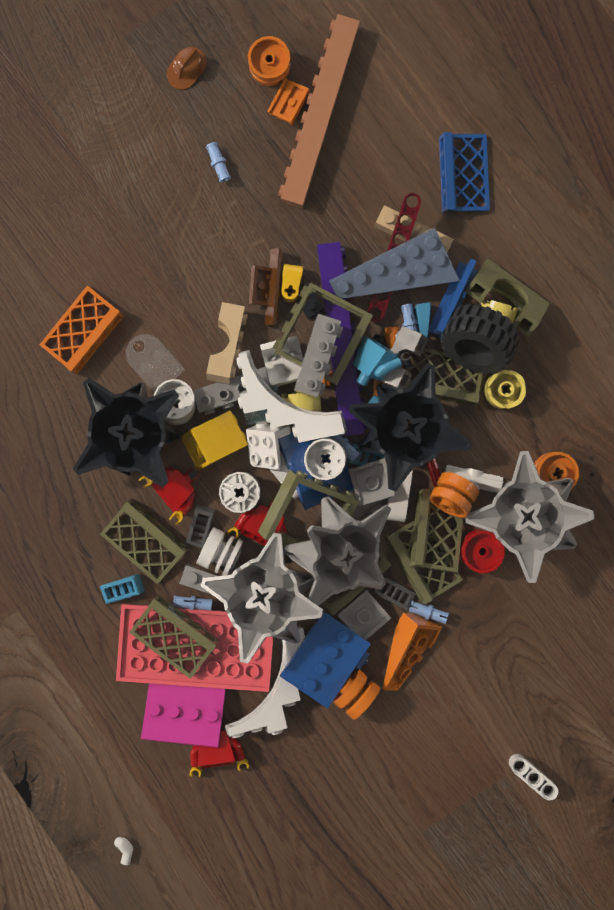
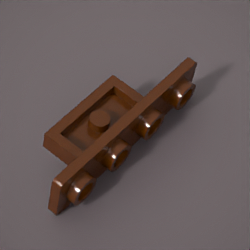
[249,248,283,326]

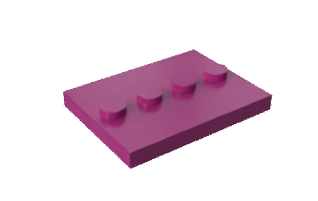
[141,683,226,748]

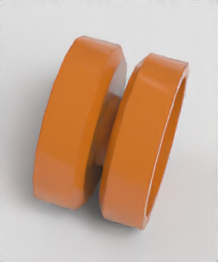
[248,36,291,86]
[534,452,579,489]
[429,472,480,518]
[333,670,381,720]

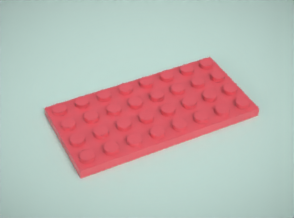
[116,604,273,692]

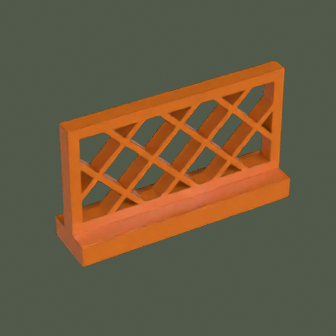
[39,286,125,375]

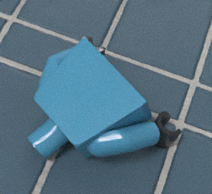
[353,334,415,386]

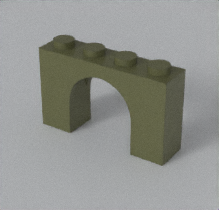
[465,258,550,337]

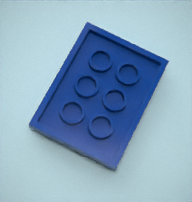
[278,432,354,510]
[279,611,371,708]

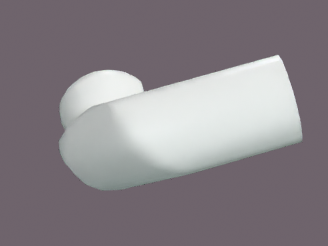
[114,837,133,865]

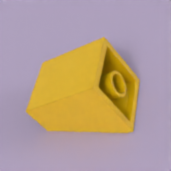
[182,410,248,471]

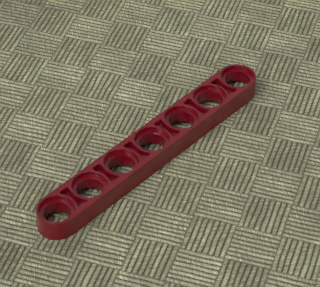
[368,192,421,322]

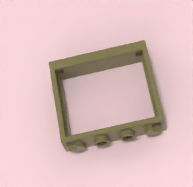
[272,283,373,385]
[258,469,360,546]

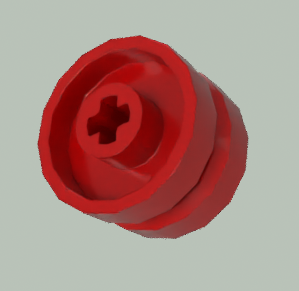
[460,529,505,573]

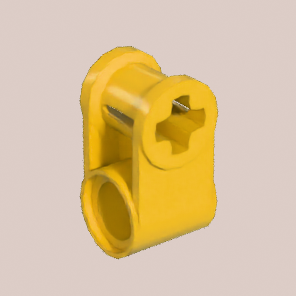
[282,264,303,303]

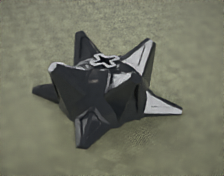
[349,364,473,491]
[73,378,182,487]

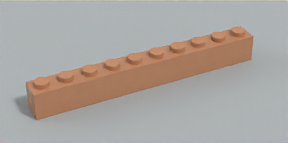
[278,14,360,209]

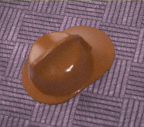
[167,47,207,90]

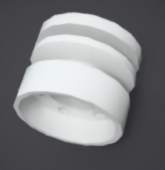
[154,379,196,426]
[304,438,347,480]
[219,472,261,513]
[196,527,243,576]

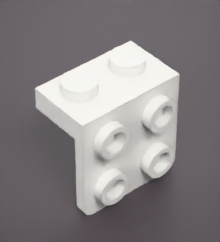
[260,335,303,387]
[246,421,291,470]

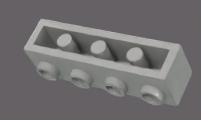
[294,314,343,398]
[193,367,273,415]

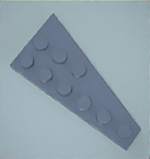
[329,228,459,299]

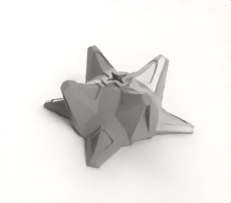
[466,451,594,583]
[284,497,391,606]
[201,533,323,664]

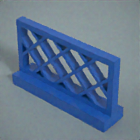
[439,132,490,213]
[428,259,477,338]

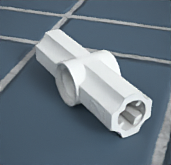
[444,465,503,493]

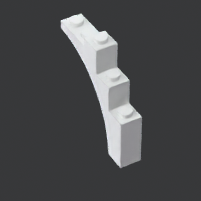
[237,350,347,442]
[225,626,305,738]

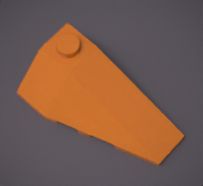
[383,612,443,691]

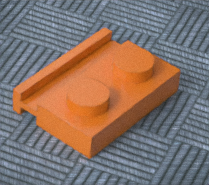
[267,78,310,125]

